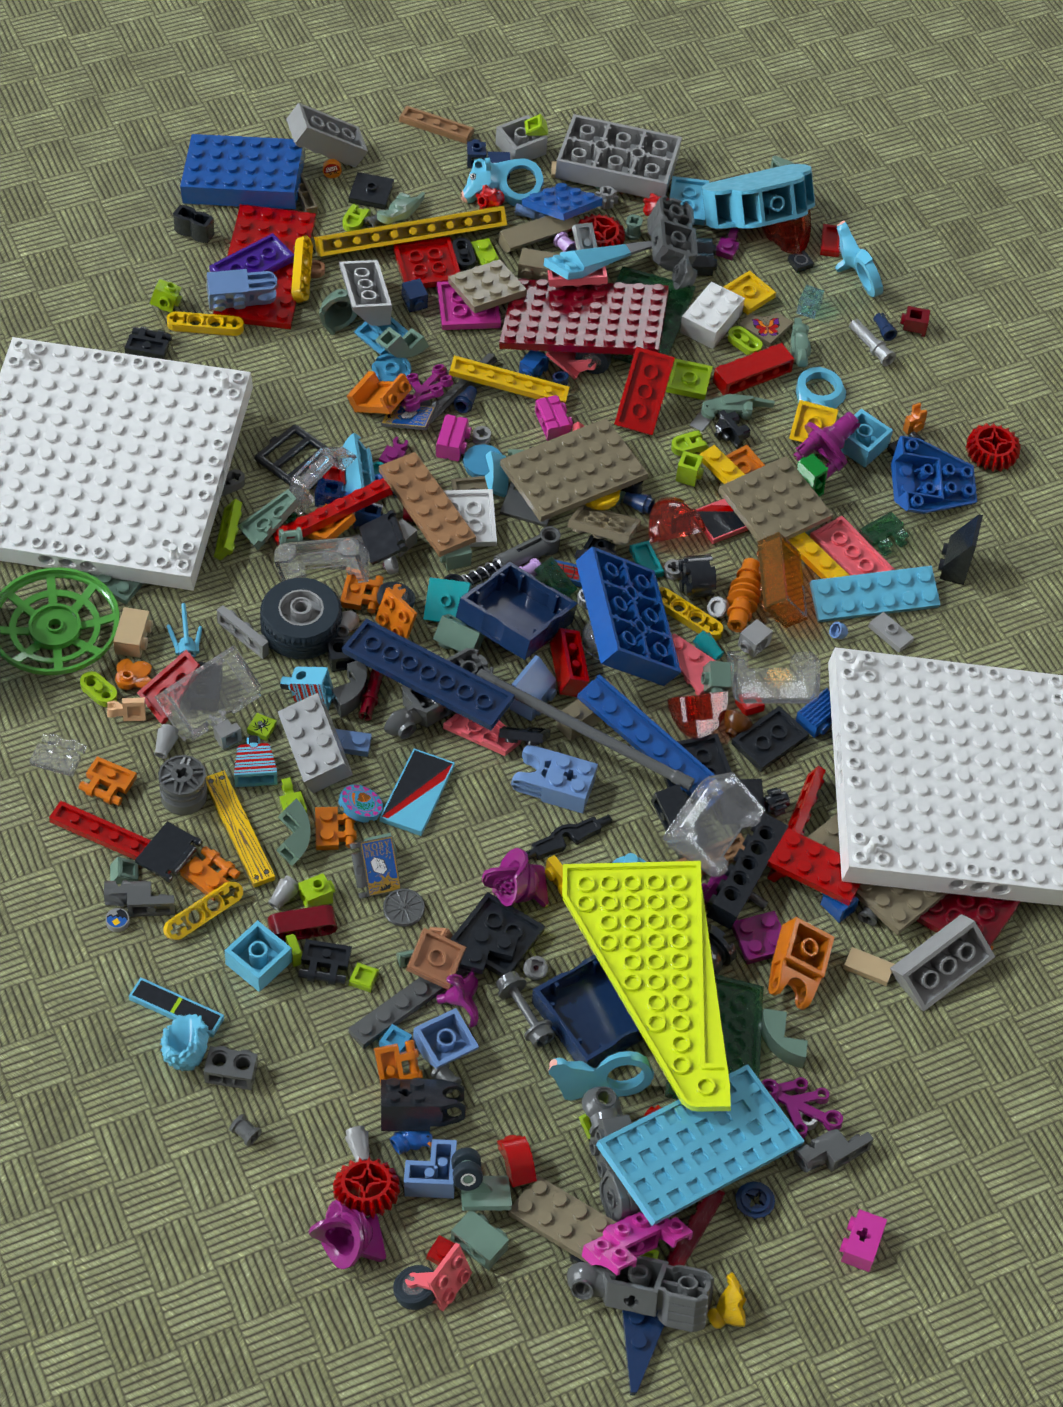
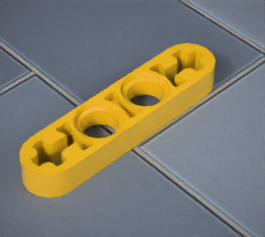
[291,236,313,303]
[167,311,244,336]
[659,587,723,641]
[163,882,243,940]

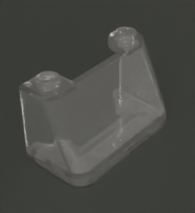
[274,537,369,583]
[727,651,821,704]
[663,772,765,877]

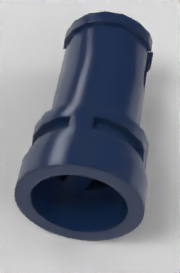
[873,313,897,341]

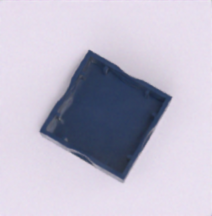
[456,562,578,660]
[532,954,644,1068]

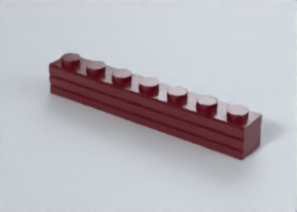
[666,1190,725,1266]

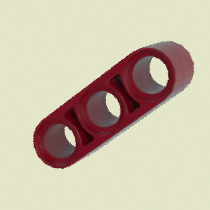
[267,905,338,942]

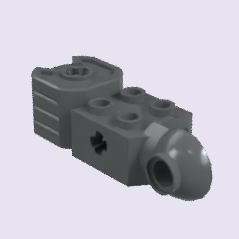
[647,196,698,290]
[384,648,494,739]
[582,1086,641,1222]
[566,1256,715,1332]

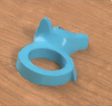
[835,220,883,297]

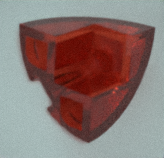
[762,209,811,254]
[649,497,706,544]
[667,691,728,738]

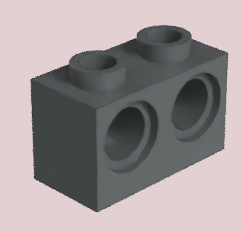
[204,1046,258,1090]

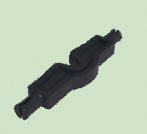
[526,814,612,860]

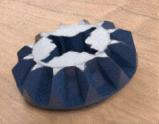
[735,1181,775,1220]

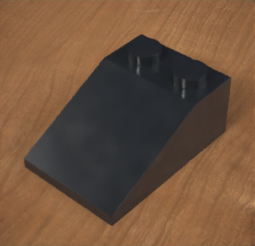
[938,514,983,585]

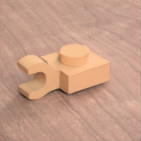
[107,697,146,721]

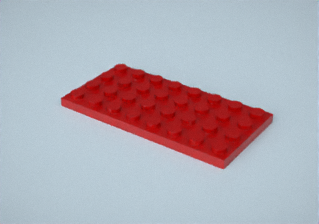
[213,204,316,330]

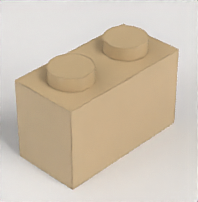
[113,607,153,658]

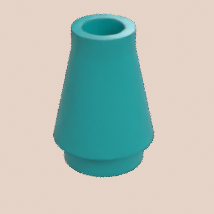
[693,630,724,661]

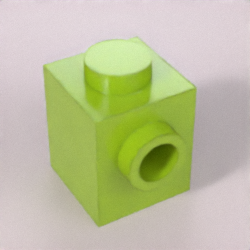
[675,451,704,487]
[298,873,335,908]

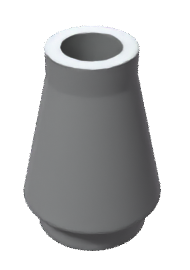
[338,611,359,637]
[154,724,179,759]
[268,875,299,911]
[345,1126,369,1162]

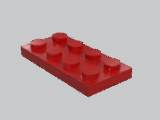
[614,346,676,435]
[767,828,861,906]

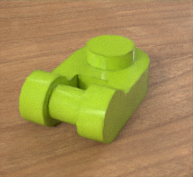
[342,204,371,232]
[671,430,709,456]

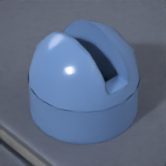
[829,622,848,639]

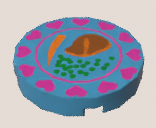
[339,785,383,822]

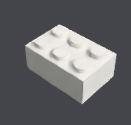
[680,282,745,349]

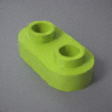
[727,326,763,355]
[80,671,118,707]

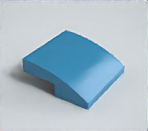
[354,317,408,355]

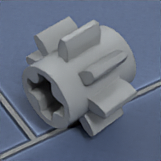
[595,186,619,209]

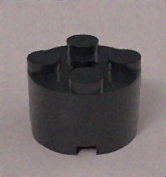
[678,554,717,598]

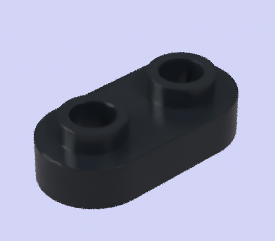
[452,238,476,271]

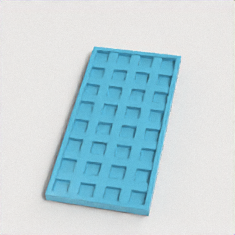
[596,1064,804,1226]

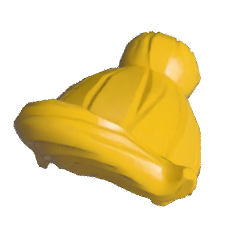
[708,1272,746,1329]

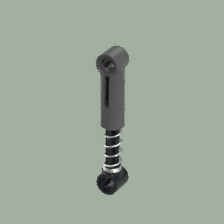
[444,526,561,587]

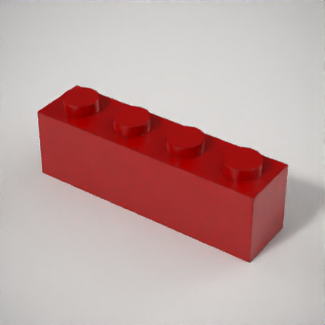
[713,343,794,395]

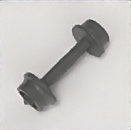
[496,971,555,1048]

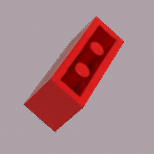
[550,628,590,697]

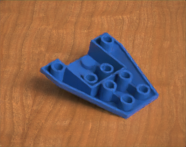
[891,436,977,514]

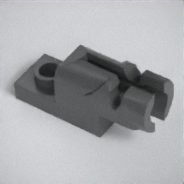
[104,880,175,917]
[793,1129,874,1172]

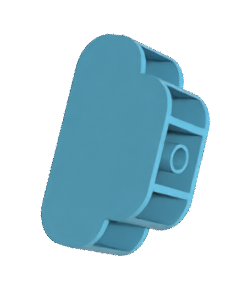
[702,164,815,229]

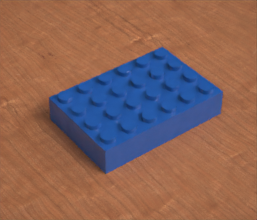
[180,134,306,209]
[576,546,681,686]

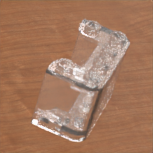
[154,645,263,741]

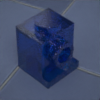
[314,478,347,507]

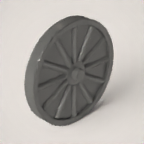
[383,888,425,927]

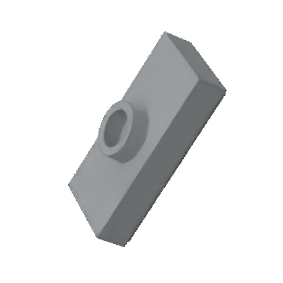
[868,612,914,653]

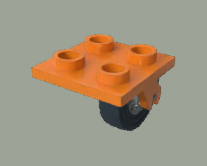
[375,581,418,639]

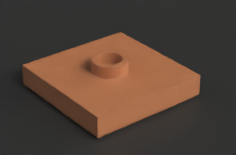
[406,928,466,990]

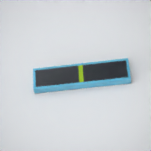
[129,977,224,1038]

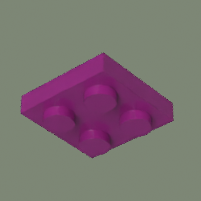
[732,911,781,965]

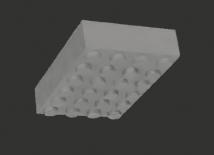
[555,114,682,198]

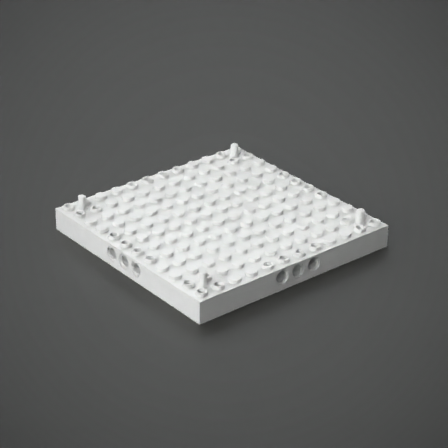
[0,337,253,591]
[828,647,1063,906]

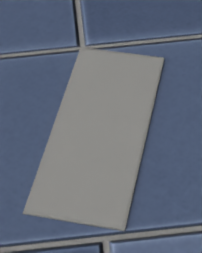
[690,411,716,431]

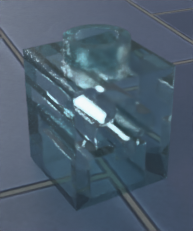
[796,285,824,319]

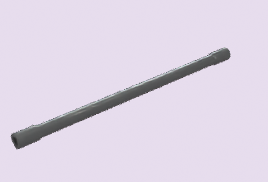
[477,668,695,791]

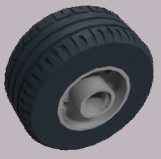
[260,578,342,659]

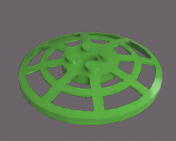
[0,567,120,675]

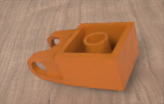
[768,917,835,1010]

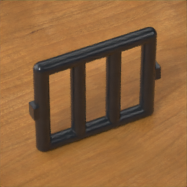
[254,424,341,494]

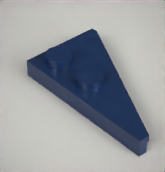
[622,1310,664,1396]

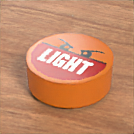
[323,159,342,178]

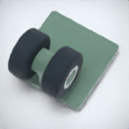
[451,1147,512,1211]

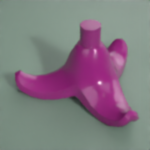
[437,971,479,1028]

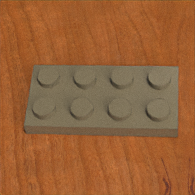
[508,1175,617,1262]

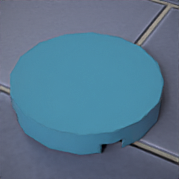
[372,353,411,382]
[463,444,502,477]

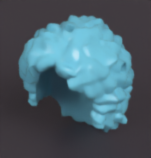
[160,1014,209,1071]

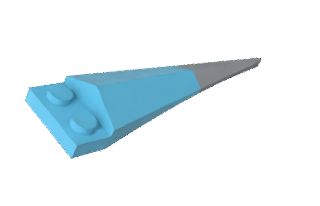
[543,241,652,280]

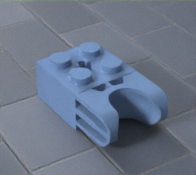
[207,269,277,311]
[511,745,598,814]

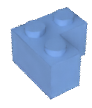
[404,1139,457,1199]

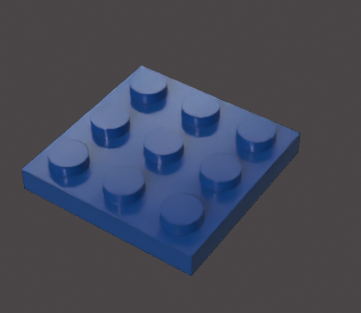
[522,183,602,221]

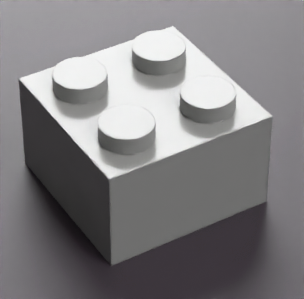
[495,115,548,160]

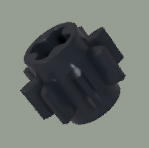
[764,787,790,816]

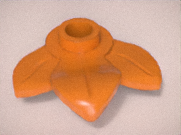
[115,658,152,690]

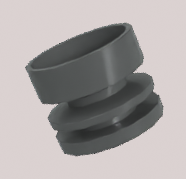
[158,755,208,815]

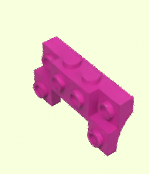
[582,1211,693,1275]

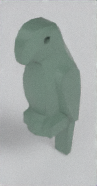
[377,192,425,225]
[790,318,811,367]
[701,394,775,420]

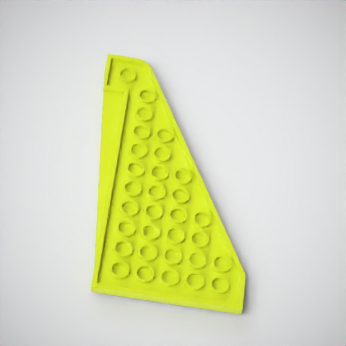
[562,861,731,1112]

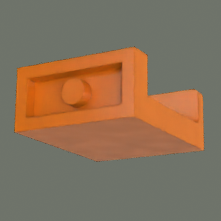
[347,371,412,414]

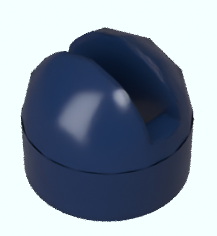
[553,371,569,386]

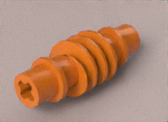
[727,558,762,632]

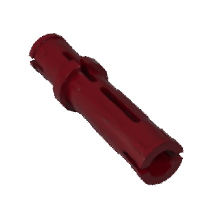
[358,669,384,721]

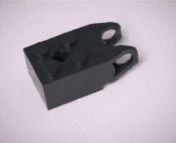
[381,1078,466,1131]

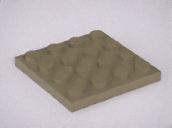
[718,456,833,550]

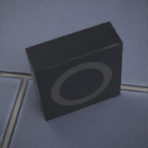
[787,250,814,273]

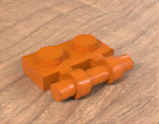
[340,569,384,614]
[79,756,137,806]
[315,807,357,850]
[180,846,240,901]
[374,1040,423,1085]

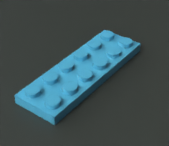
[809,566,940,623]

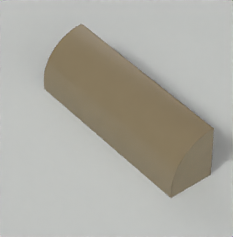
[499,215,577,252]

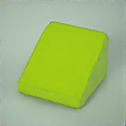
[524,114,548,136]

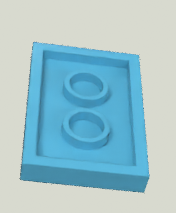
[670,176,709,225]

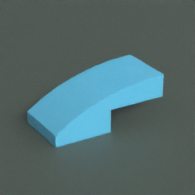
[485,451,509,497]

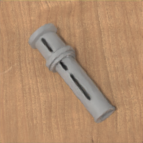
[849,319,896,366]

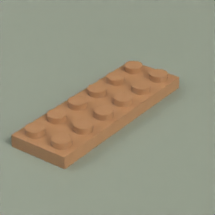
[379,452,476,557]

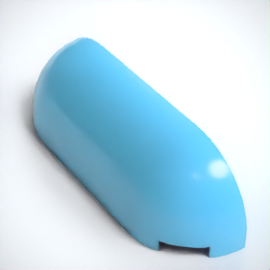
[340,433,375,496]

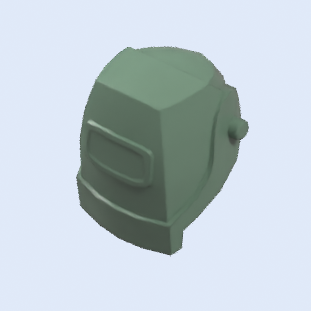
[319,289,357,335]

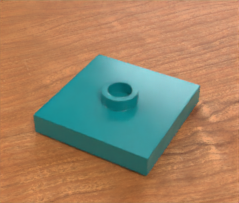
[423,577,472,622]

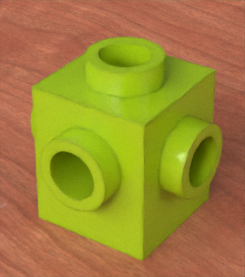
[149,279,182,313]

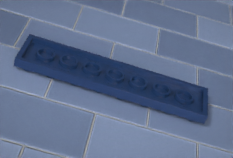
[342,618,515,730]

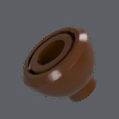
[724,709,753,738]

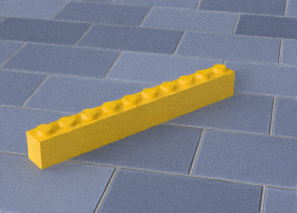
[314,206,507,256]

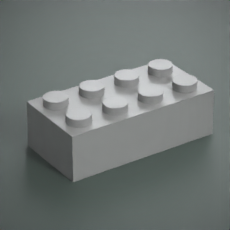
[286,103,368,168]
[278,693,353,793]

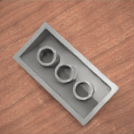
[339,260,392,326]
[890,914,995,1011]

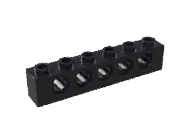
[706,813,789,930]

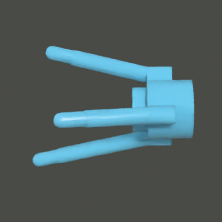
[167,603,202,657]

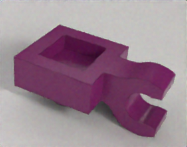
[716,227,739,261]

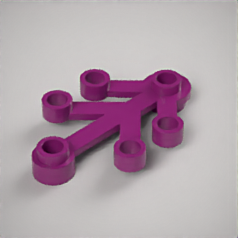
[401,364,453,412]
[761,1077,843,1138]

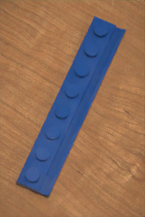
[577,674,721,812]

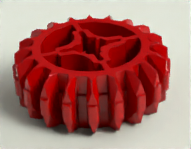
[573,213,625,248]
[966,423,1021,472]
[333,1156,400,1219]

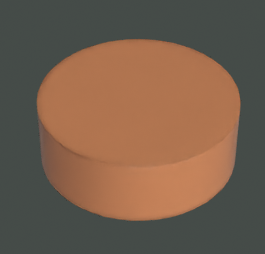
[311,260,325,279]

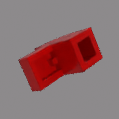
[497,1135,537,1187]

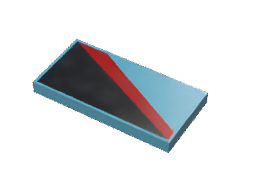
[380,749,455,836]

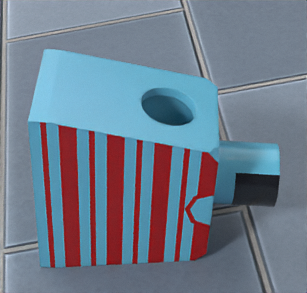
[280,667,333,710]
[234,735,278,787]

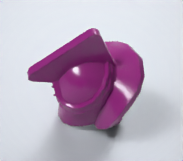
[481,848,549,907]
[308,1200,386,1269]

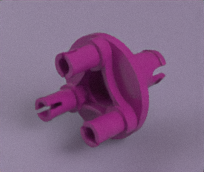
[793,411,861,480]

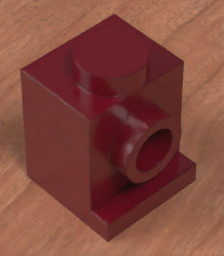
[900,306,931,337]

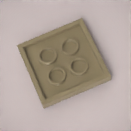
[448,260,527,313]
[567,504,641,545]

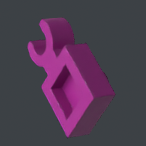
[379,436,408,464]
[702,871,728,905]

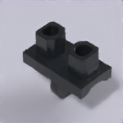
[714,410,750,449]

